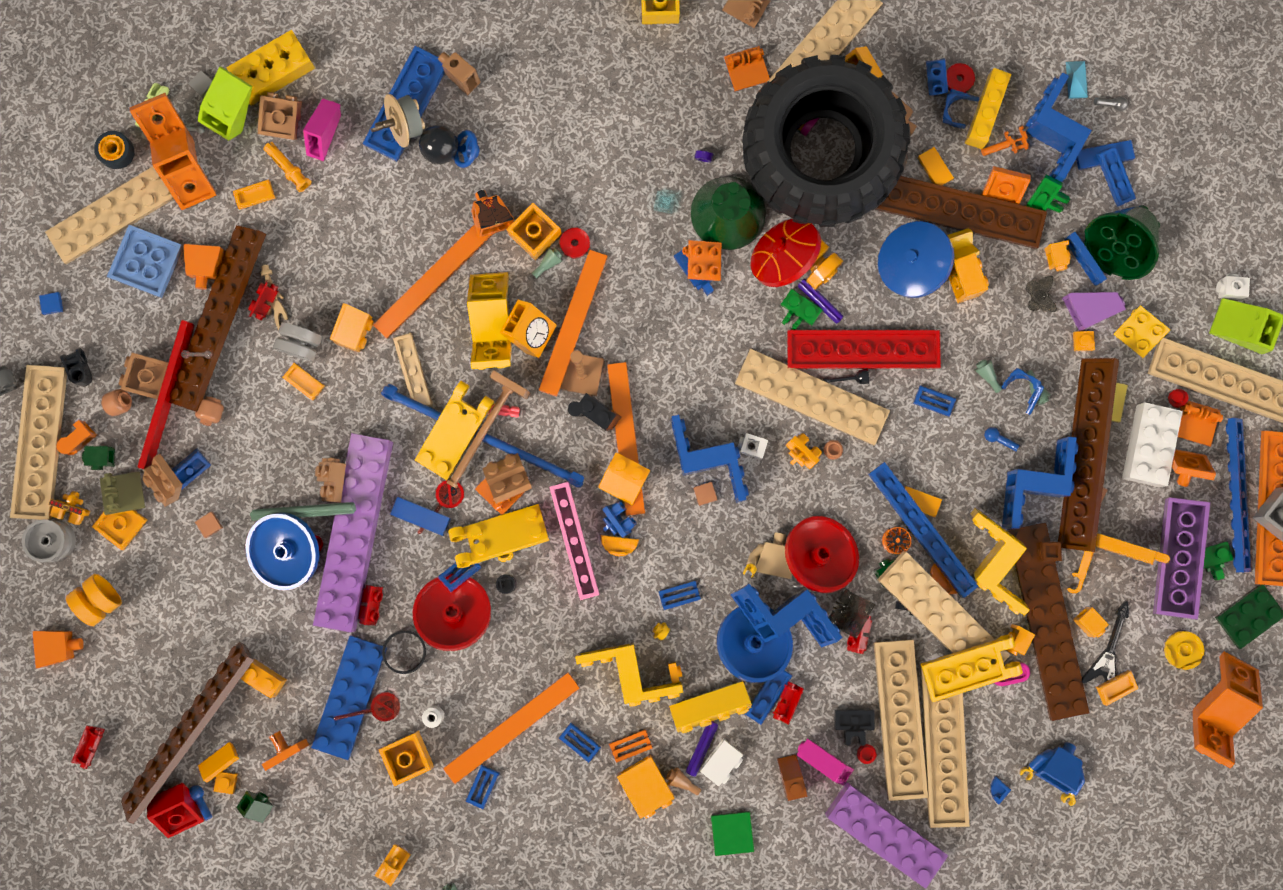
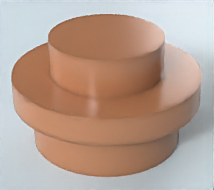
[824,440,843,460]

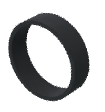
[382,630,426,674]

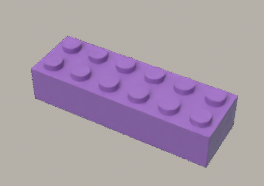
[1153,498,1210,620]
[825,782,948,889]

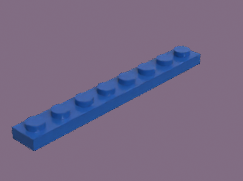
[1226,418,1252,573]
[868,462,979,598]

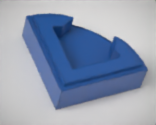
[991,776,1011,805]

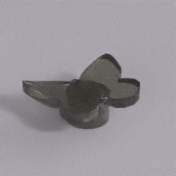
[1026,276,1057,312]

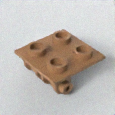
[722,0,771,28]

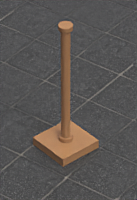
[560,350,604,397]
[446,370,531,488]

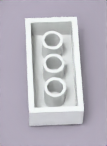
[1122,402,1183,487]

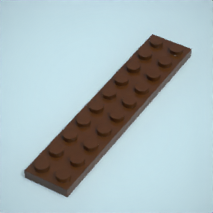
[875,176,1047,249]
[169,225,266,412]
[1058,358,1119,552]
[1007,522,1090,721]
[121,641,254,824]

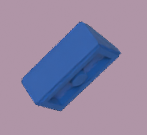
[172,448,211,490]

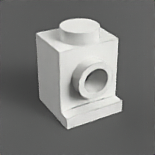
[738,433,768,460]

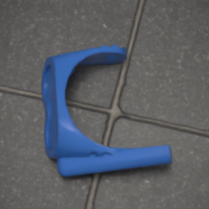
[943,89,979,129]
[1002,368,1044,415]

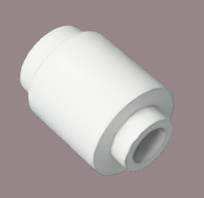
[422,706,444,728]

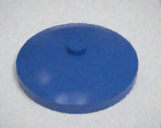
[878,221,954,298]
[246,512,319,590]
[717,607,793,683]

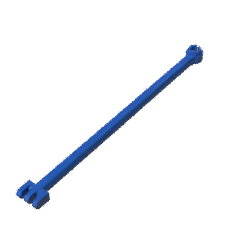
[381,384,584,488]

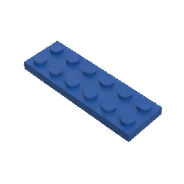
[363,46,445,162]
[311,635,387,760]

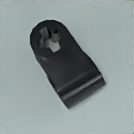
[60,348,92,387]

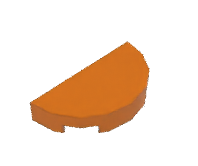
[930,563,957,595]

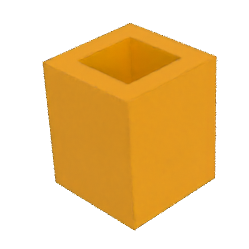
[1073,607,1109,638]

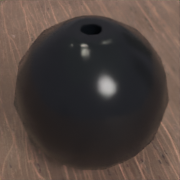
[419,125,458,165]

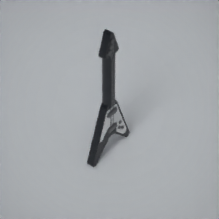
[1082,601,1129,684]

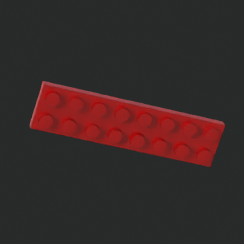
[787,330,941,369]

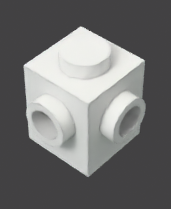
[1216,274,1250,300]

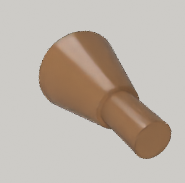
[666,767,701,796]

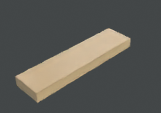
[393,333,433,411]

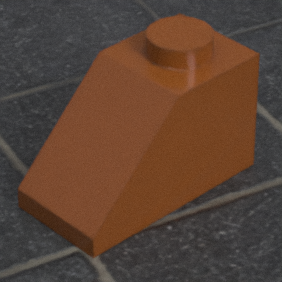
[777,754,808,801]

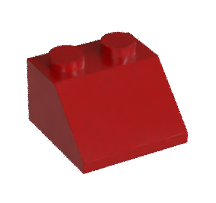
[147,783,204,838]

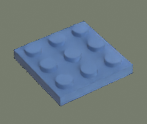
[107,225,184,298]

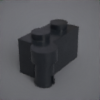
[568,393,621,432]

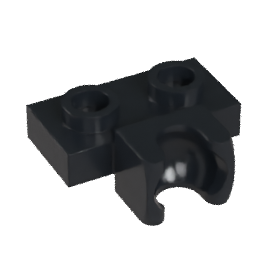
[834,709,875,746]

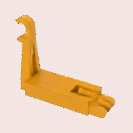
[1067,533,1170,594]

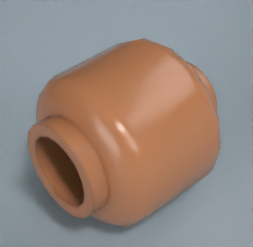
[101,389,132,416]
[195,396,224,426]

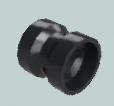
[496,574,517,594]

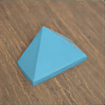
[1066,61,1088,99]

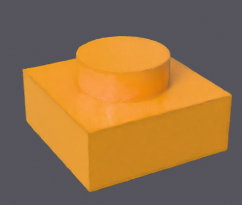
[1073,331,1095,351]
[668,662,682,684]
[213,771,238,794]

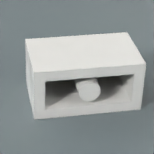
[700,738,743,786]

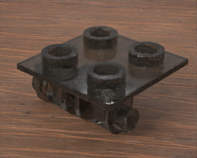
[828,588,875,639]

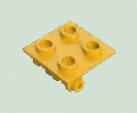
[1114,305,1170,358]

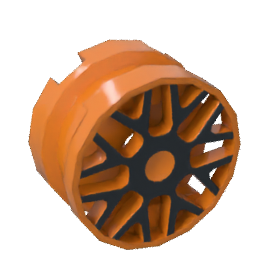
[882,527,911,554]

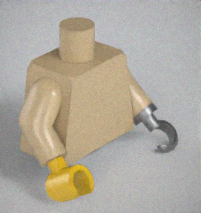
[743,532,803,588]

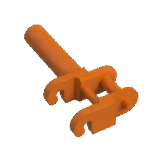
[981,126,1029,156]

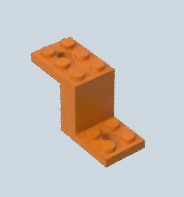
[129,93,217,210]
[1192,651,1263,768]

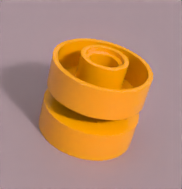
[806,239,844,290]
[66,573,122,627]

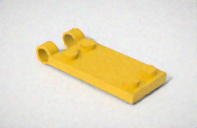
[415,381,494,480]
[448,504,549,568]
[921,634,1023,702]

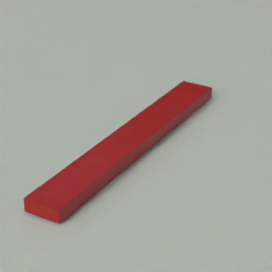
[137,320,195,470]

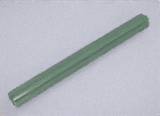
[250,502,356,521]

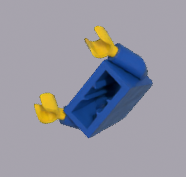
[1020,742,1085,806]

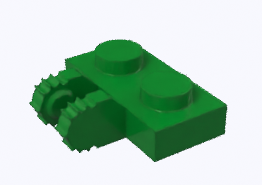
[1026,174,1071,213]
[781,289,823,330]

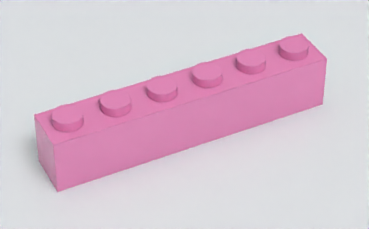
[549,482,600,600]

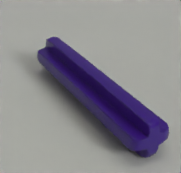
[798,279,844,324]
[686,721,718,777]

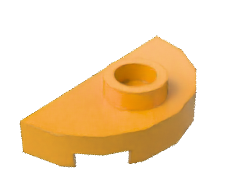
[601,535,639,556]

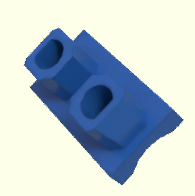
[926,58,948,96]
[602,501,637,538]

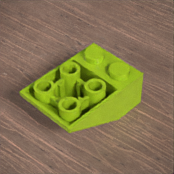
[198,67,253,141]
[1209,298,1283,354]

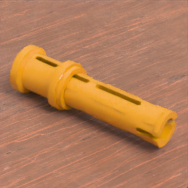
[263,142,311,192]

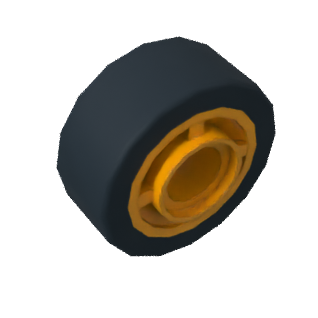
[94,131,135,169]

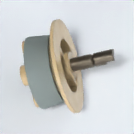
[370,94,425,148]

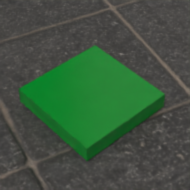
[711,811,754,856]

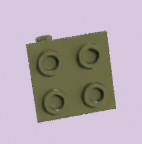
[100,471,145,515]

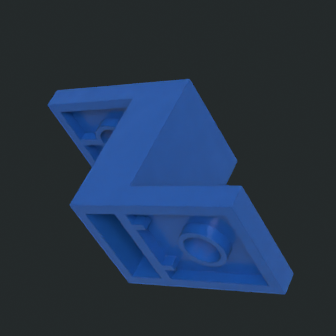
[1025,72,1092,182]
[671,415,749,503]
[1002,437,1078,530]
[731,584,843,648]

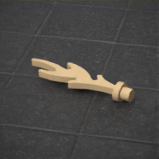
[260,265,289,330]

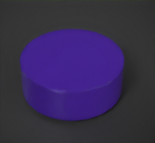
[694,150,714,163]

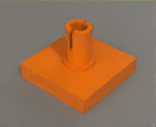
[981,166,1031,204]
[1172,449,1216,487]
[262,731,309,771]

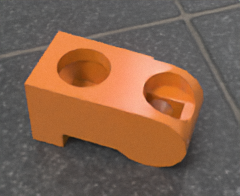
[57,420,97,455]

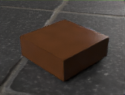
[1040,542,1062,561]

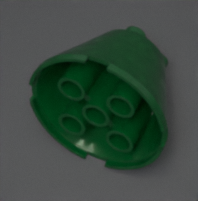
[691,176,766,250]
[1083,205,1160,280]

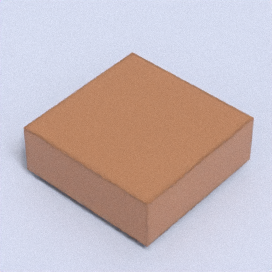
[693,482,717,506]
[195,512,223,538]

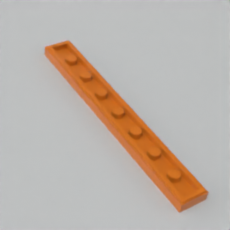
[373,225,493,339]
[539,250,608,397]
[607,362,645,516]
[443,672,580,784]

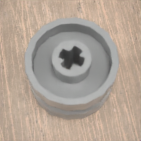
[273,322,322,362]
[22,519,76,562]

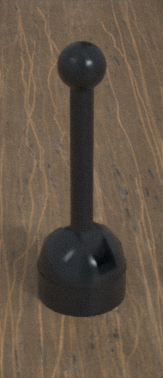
[823,369,869,384]

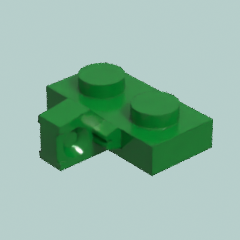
[1203,542,1233,580]

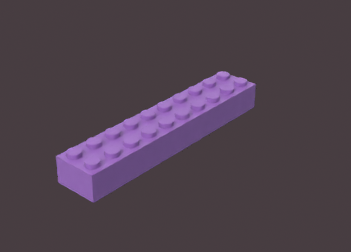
[313,433,393,632]

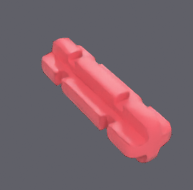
[487,404,520,418]

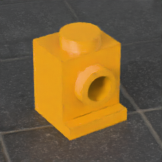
[1045,241,1071,272]
[1006,624,1035,656]

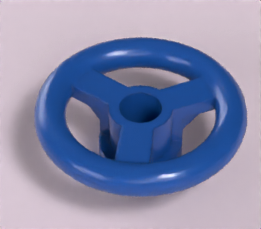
[454,130,480,168]

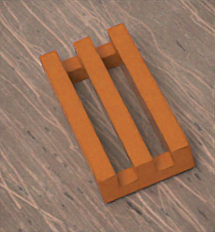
[609,729,652,763]

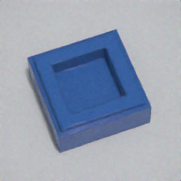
[39,292,63,315]

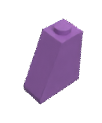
[1062,292,1126,331]

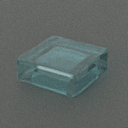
[653,191,676,214]

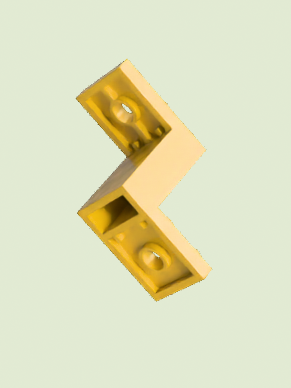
[467,272,512,370]
[970,508,1029,616]
[575,643,683,706]

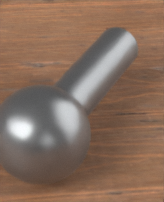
[1093,96,1128,111]

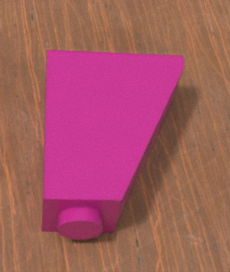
[303,98,341,161]
[797,739,854,786]

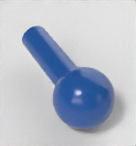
[984,427,1020,451]
[189,785,213,821]

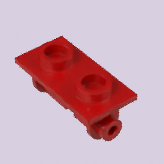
[248,280,279,321]
[358,585,383,626]
[847,613,872,654]
[773,681,804,725]
[71,725,105,769]

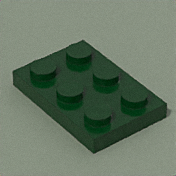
[1215,584,1283,649]

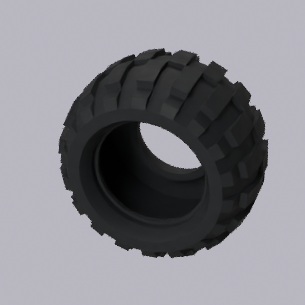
[742,54,910,227]

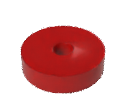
[946,63,975,93]
[560,228,590,259]

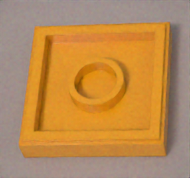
[92,510,147,550]

